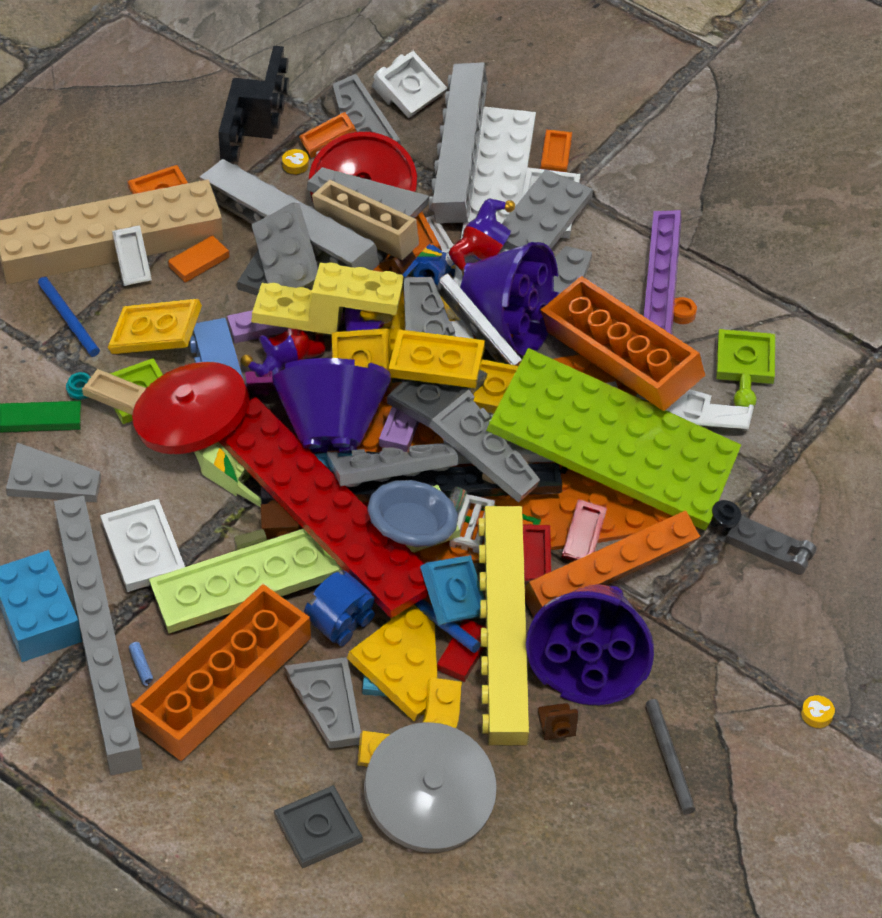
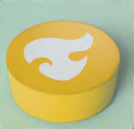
[282,149,309,174]
[801,695,835,728]

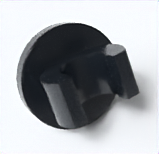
[710,500,742,532]

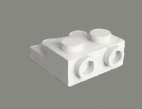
[372,51,447,118]

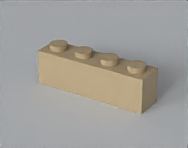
[312,180,419,260]

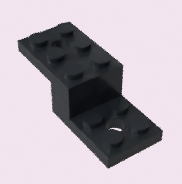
[218,46,289,165]

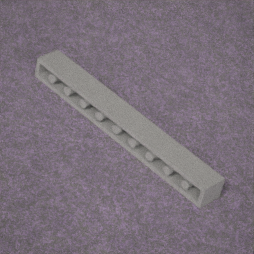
[54,495,143,776]

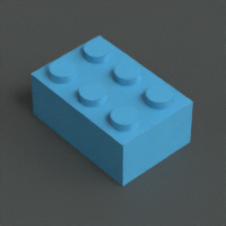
[0,550,82,662]

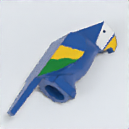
[403,244,456,286]

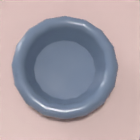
[367,480,458,547]

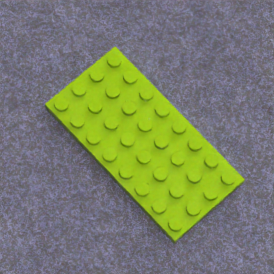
[486,348,741,531]

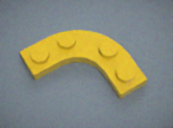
[357,677,462,767]

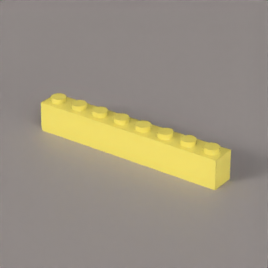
[478,506,529,745]

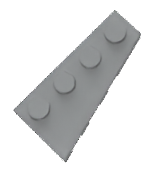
[333,74,401,145]
[307,167,429,218]
[429,389,540,503]
[327,443,458,487]

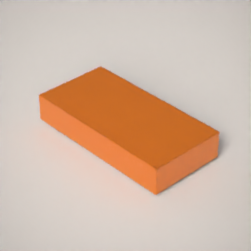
[299,112,357,158]
[540,130,572,172]
[168,235,230,282]

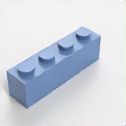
[189,318,244,380]

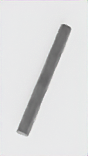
[646,699,696,814]

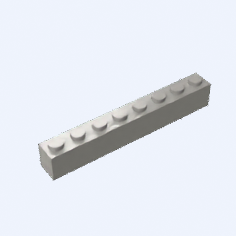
[429,62,488,223]
[200,159,379,270]

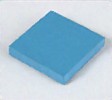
[420,555,485,626]

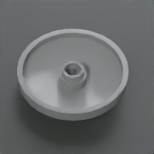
[364,722,496,853]

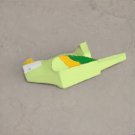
[194,442,261,507]

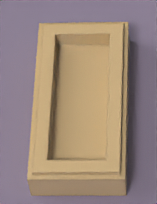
[82,369,146,415]

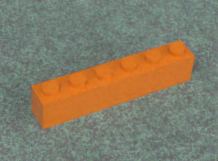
[525,510,700,618]

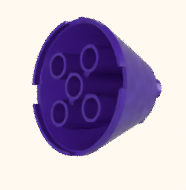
[460,242,559,356]
[272,358,391,454]
[526,584,654,705]

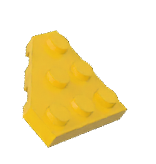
[347,605,437,722]

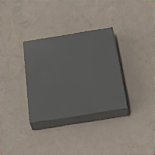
[274,785,363,869]

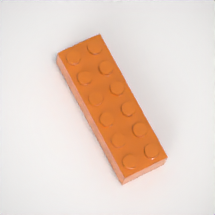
[541,276,705,411]
[131,584,311,761]

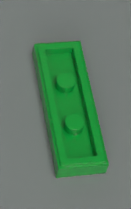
[0,401,82,432]

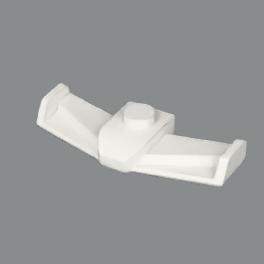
[636,389,754,431]

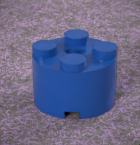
[304,571,375,646]

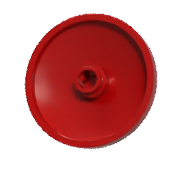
[309,132,417,204]
[132,362,249,454]

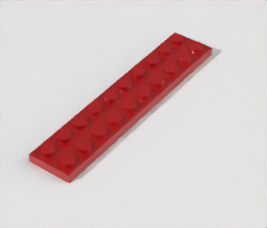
[218,397,429,618]

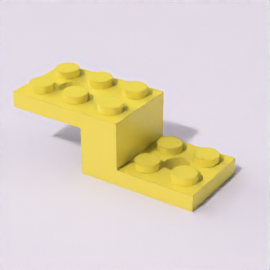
[251,262,404,335]

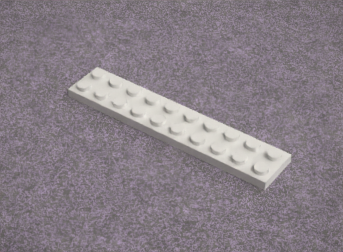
[454,107,536,287]

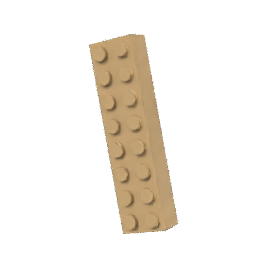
[0,179,223,284]

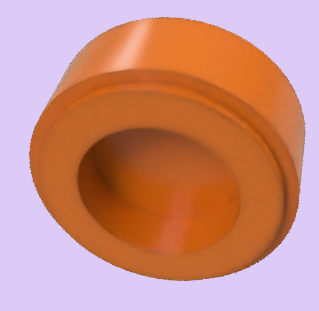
[673,297,697,324]

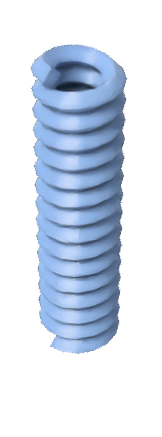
[129,642,154,686]

